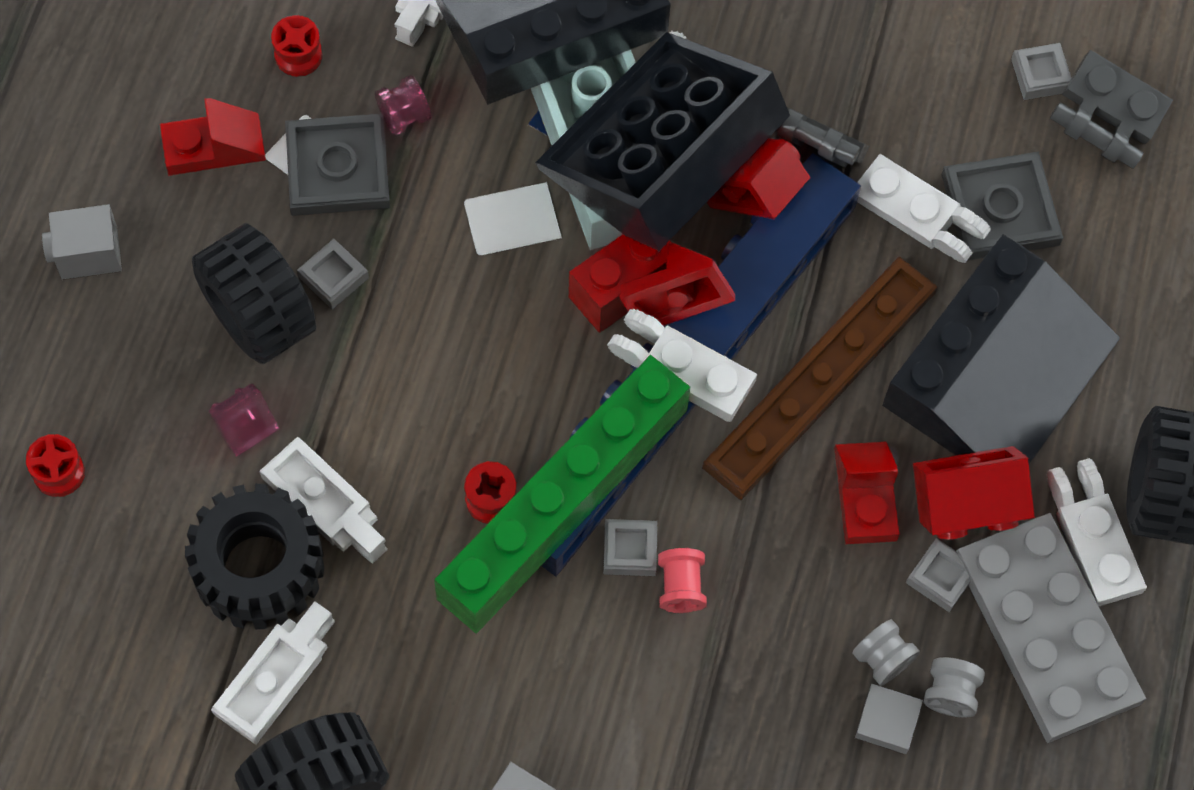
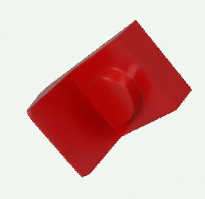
[160,98,266,176]
[620,243,735,326]
[834,441,900,545]

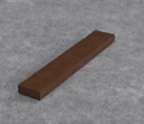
[702,256,938,500]

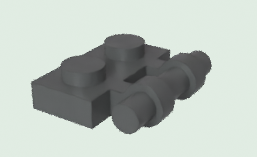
[1050,50,1173,169]
[776,107,870,168]

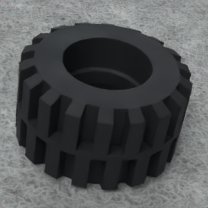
[192,223,316,364]
[1126,405,1194,545]
[185,483,324,630]
[235,712,389,790]

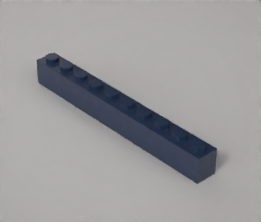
[541,153,861,577]

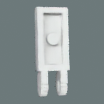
[857,154,991,263]
[607,308,757,422]
[1047,458,1147,606]

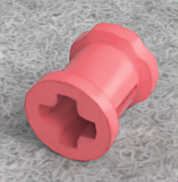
[658,548,707,613]

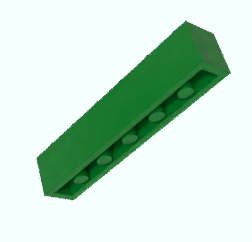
[434,354,691,634]

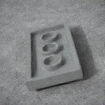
[956,513,1146,744]

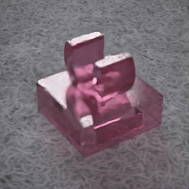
[209,383,280,457]

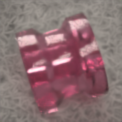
[375,75,432,136]

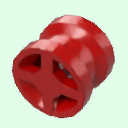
[271,15,323,77]
[26,434,85,497]
[464,461,517,524]

